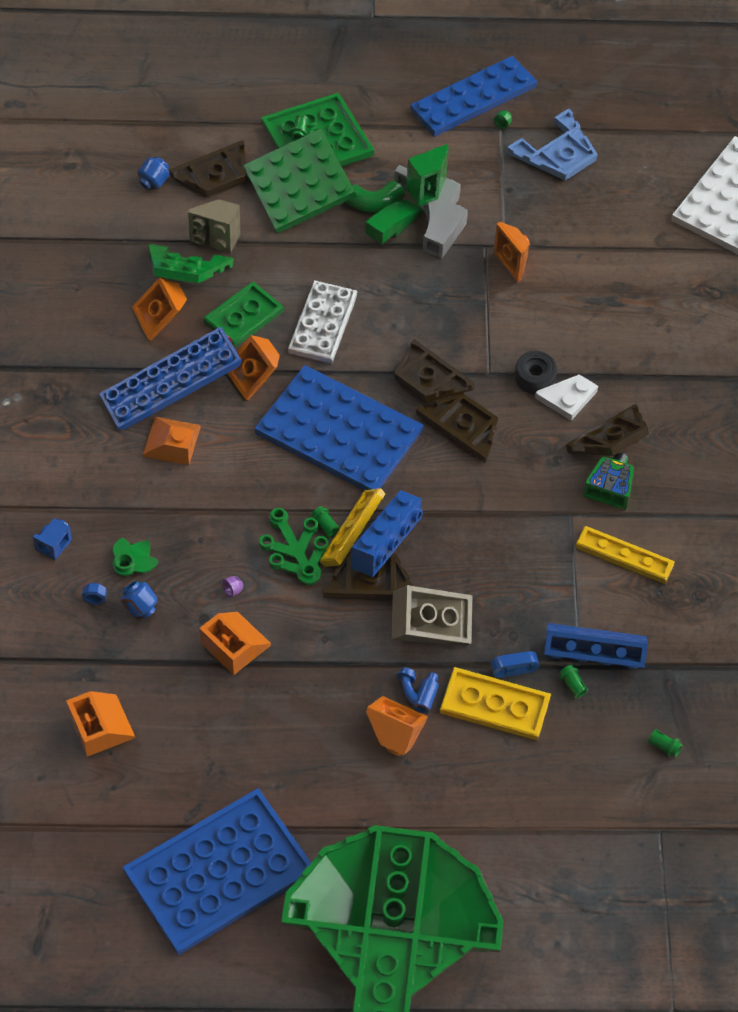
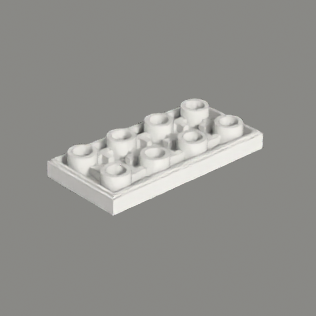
[288,281,357,364]

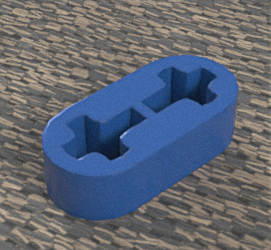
[491,651,540,678]

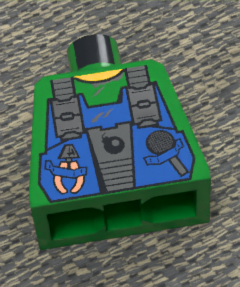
[583,453,634,510]

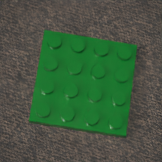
[261,92,374,166]
[244,129,356,234]

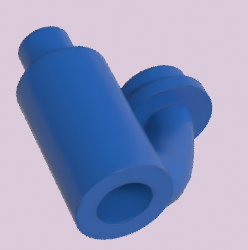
[397,667,439,714]

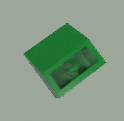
[406,144,449,206]

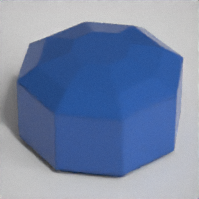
[82,583,107,605]

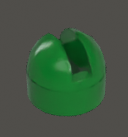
[493,110,512,129]

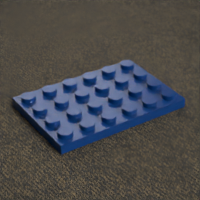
[255,365,424,490]
[122,788,311,956]

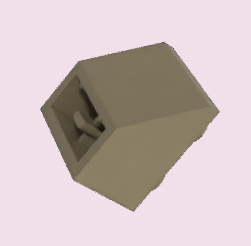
[188,199,241,253]

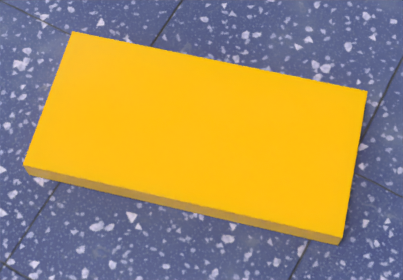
[440,667,551,741]

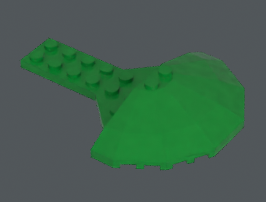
[282,825,504,1012]

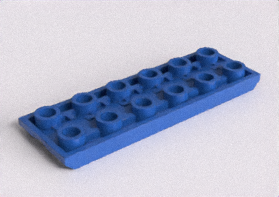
[99,327,242,430]

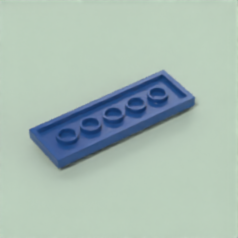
[410,56,537,137]

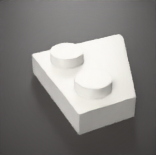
[535,375,598,421]

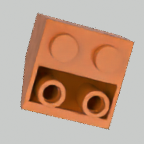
[199,612,271,675]
[66,691,135,757]

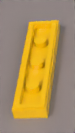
[320,488,385,567]
[575,526,675,584]

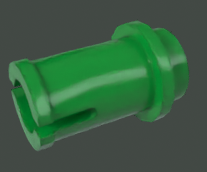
[290,115,309,141]
[311,506,340,537]
[560,665,588,699]
[648,729,683,758]

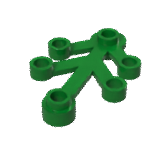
[259,508,328,586]

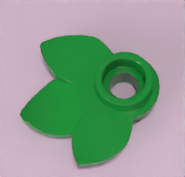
[112,538,158,576]

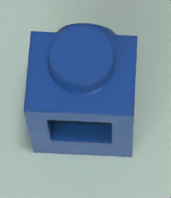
[33,518,72,561]

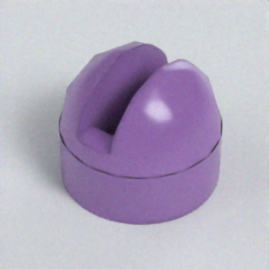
[222,576,243,597]

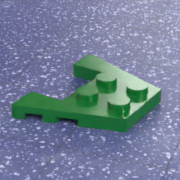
[148,244,234,283]

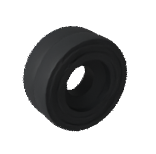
[514,351,557,394]

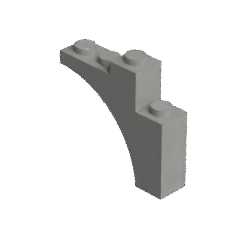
[394,165,468,259]

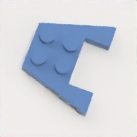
[507,109,597,180]

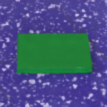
[203,282,284,348]

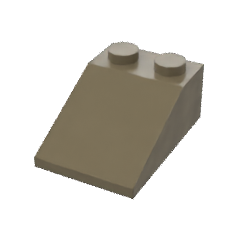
[392,585,472,645]

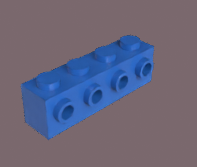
[352,490,423,577]
[544,623,648,669]

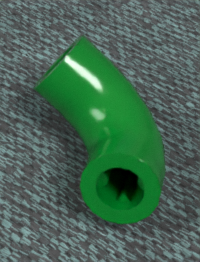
[345,181,405,213]

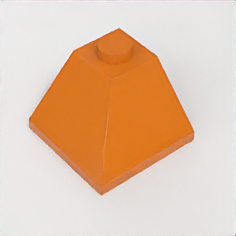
[493,222,530,282]
[132,277,187,341]
[227,335,280,401]
[143,417,201,465]
[366,696,428,755]

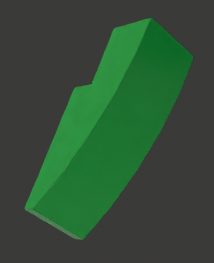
[365,199,424,245]

